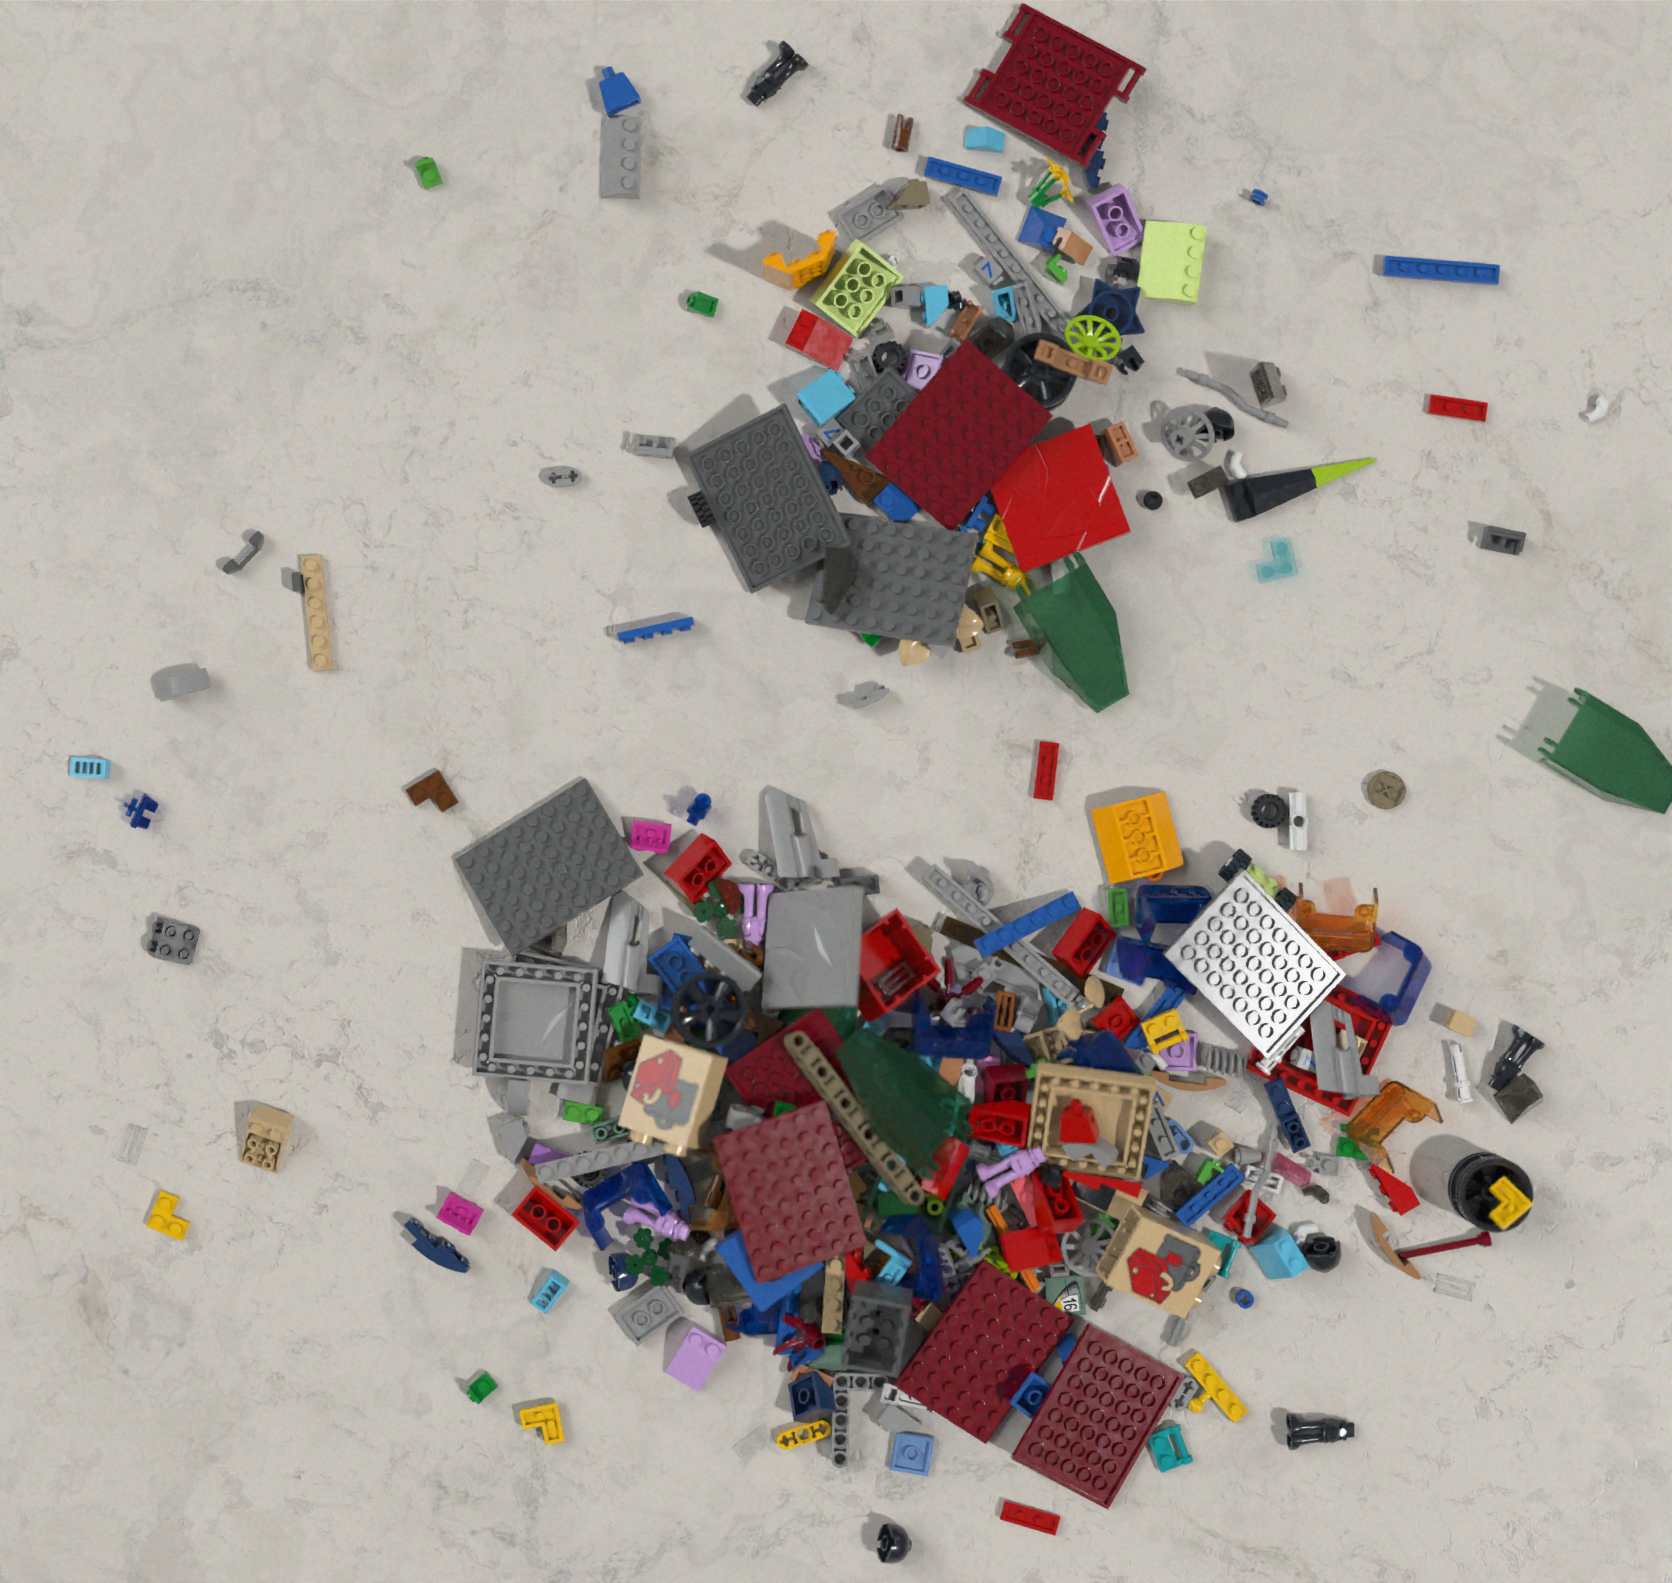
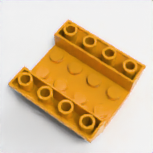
[762,230,836,291]
[1090,791,1184,884]

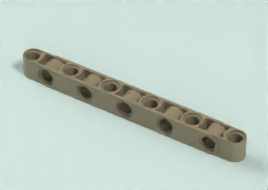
[784,1031,924,1206]

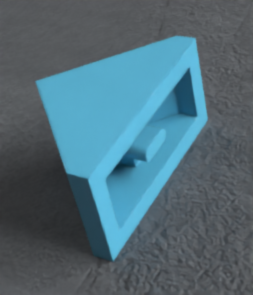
[965,126,1005,153]
[991,286,1017,324]

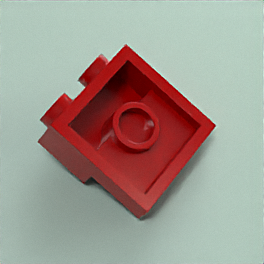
[1221,1189,1277,1245]

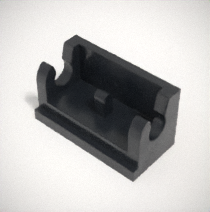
[1112,345,1145,376]

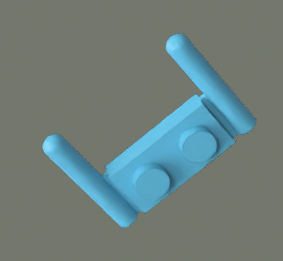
[872,1239,913,1286]

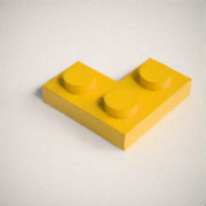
[1489,1176,1533,1231]
[146,1190,191,1241]
[519,1402,565,1445]

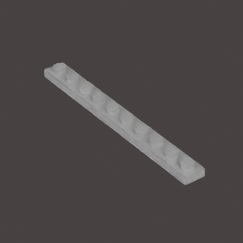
[949,188,1080,345]
[922,863,1080,1005]
[535,1120,727,1184]

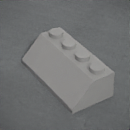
[601,116,642,199]
[688,925,764,992]

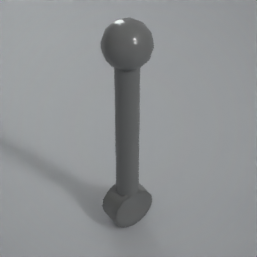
[559,1179,583,1201]

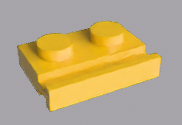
[983,514,1015,555]

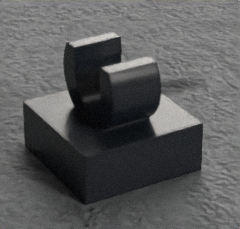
[1116,256,1137,279]
[1040,1163,1062,1189]

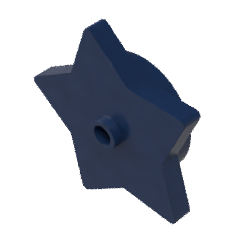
[1074,279,1145,351]

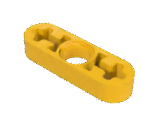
[777,1418,831,1450]

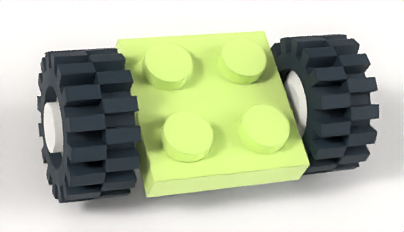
[1218,848,1298,913]

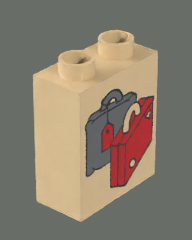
[618,1034,728,1156]
[1095,1202,1222,1319]

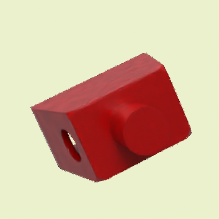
[1059,1098,1100,1144]

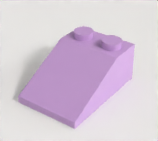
[1085,183,1144,256]
[665,1322,727,1392]

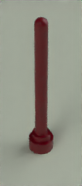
[1398,1231,1492,1259]

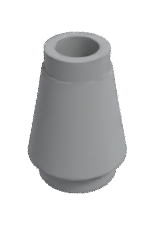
[1231,1146,1261,1166]

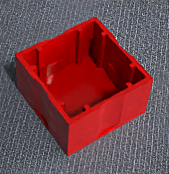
[856,908,942,1023]

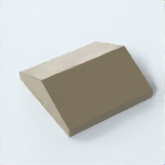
[864,1225,903,1264]

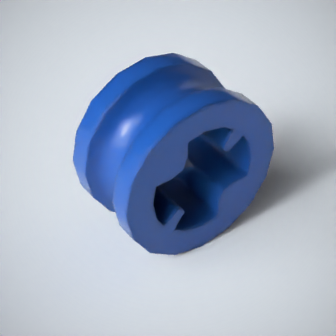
[1249,189,1269,206]
[1236,1289,1254,1309]

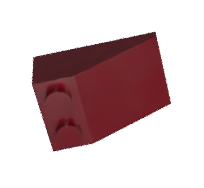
[983,1063,1030,1103]

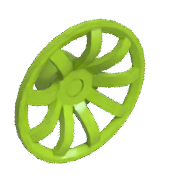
[1065,315,1121,361]

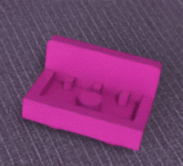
[630,819,672,854]
[436,1191,484,1236]

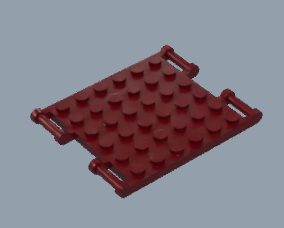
[962,3,1146,169]

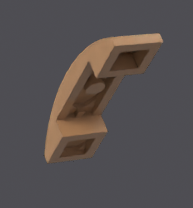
[1034,340,1113,385]
[1150,1069,1227,1091]
[520,1155,584,1210]
[1370,1212,1422,1280]

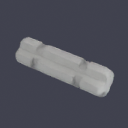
[1166,1312,1190,1347]

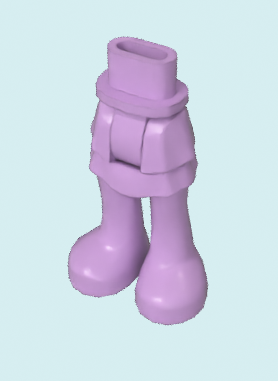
[738,882,774,949]
[976,1146,1046,1199]
[623,1189,691,1241]

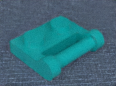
[1207,1229,1242,1279]
[1149,1424,1193,1473]

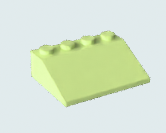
[1137,221,1207,307]
[809,238,904,338]

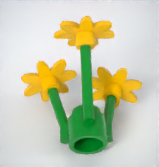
[1027,158,1074,208]

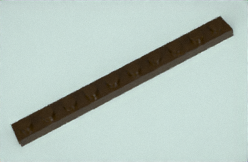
[939,916,1124,1003]

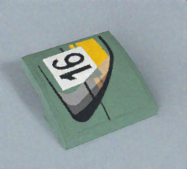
[1044,1274,1086,1316]

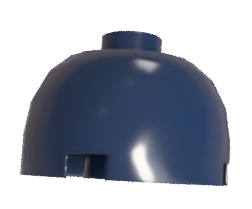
[815,461,843,496]
[608,1252,641,1292]

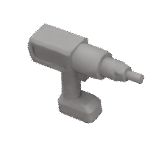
[944,1233,991,1273]

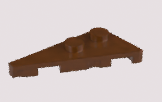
[822,450,892,504]

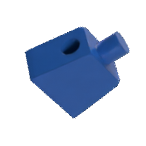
[599,66,641,117]

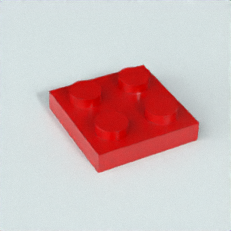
[1091,995,1141,1042]

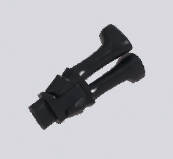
[746,40,809,107]
[1488,1024,1546,1093]
[1286,1413,1355,1450]

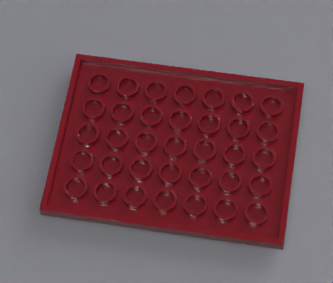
[864,338,1053,530]
[724,1008,908,1173]
[712,1099,868,1285]
[893,1258,1075,1444]
[1011,1322,1185,1510]

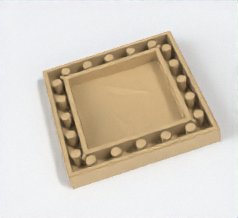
[1026,1062,1156,1180]

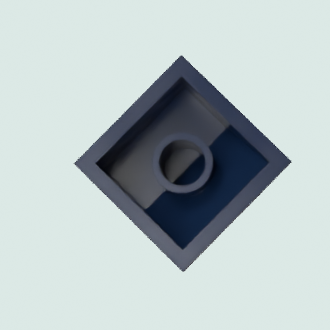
[788,1371,837,1424]

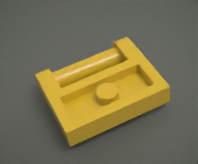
[1140,1008,1189,1055]

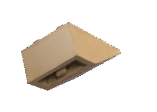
[240,1104,295,1174]

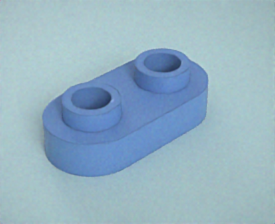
[1166,1119,1194,1154]

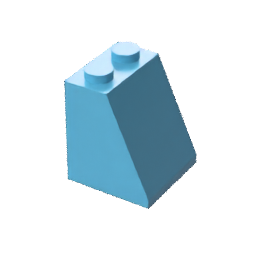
[796,369,857,429]
[1249,1226,1310,1280]

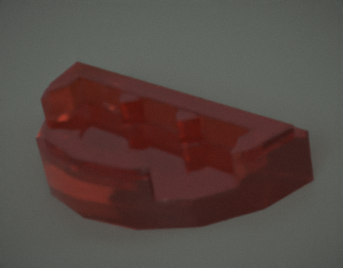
[714,879,742,915]

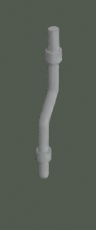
[1184,369,1289,428]
[1243,1125,1279,1238]

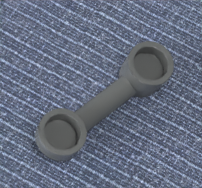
[222,531,264,574]

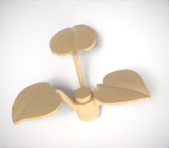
[898,607,984,666]
[1056,974,1117,1064]

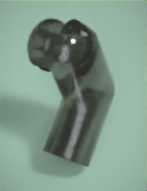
[1302,1185,1330,1204]
[1007,1203,1029,1230]

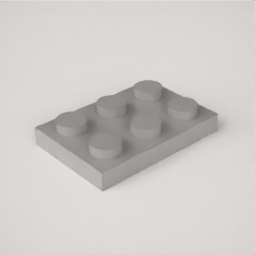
[836,184,905,243]
[615,1284,685,1347]

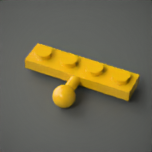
[1183,1351,1248,1424]

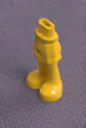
[971,539,1036,596]

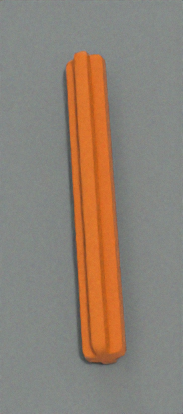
[986,1205,1041,1292]

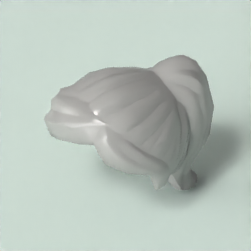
[963,866,994,906]

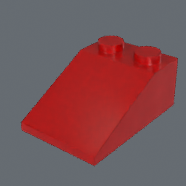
[785,309,854,372]
[967,1100,1032,1148]
[1031,1170,1084,1235]
[999,1226,1063,1274]

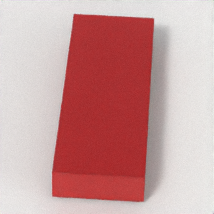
[1427,394,1488,423]
[1033,741,1059,801]
[999,1499,1061,1536]

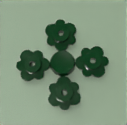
[693,877,744,939]
[625,1228,676,1287]

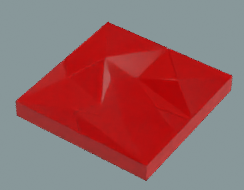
[990,423,1131,574]
[1245,984,1398,1117]

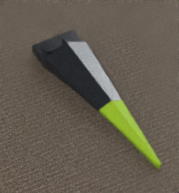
[1224,458,1377,523]

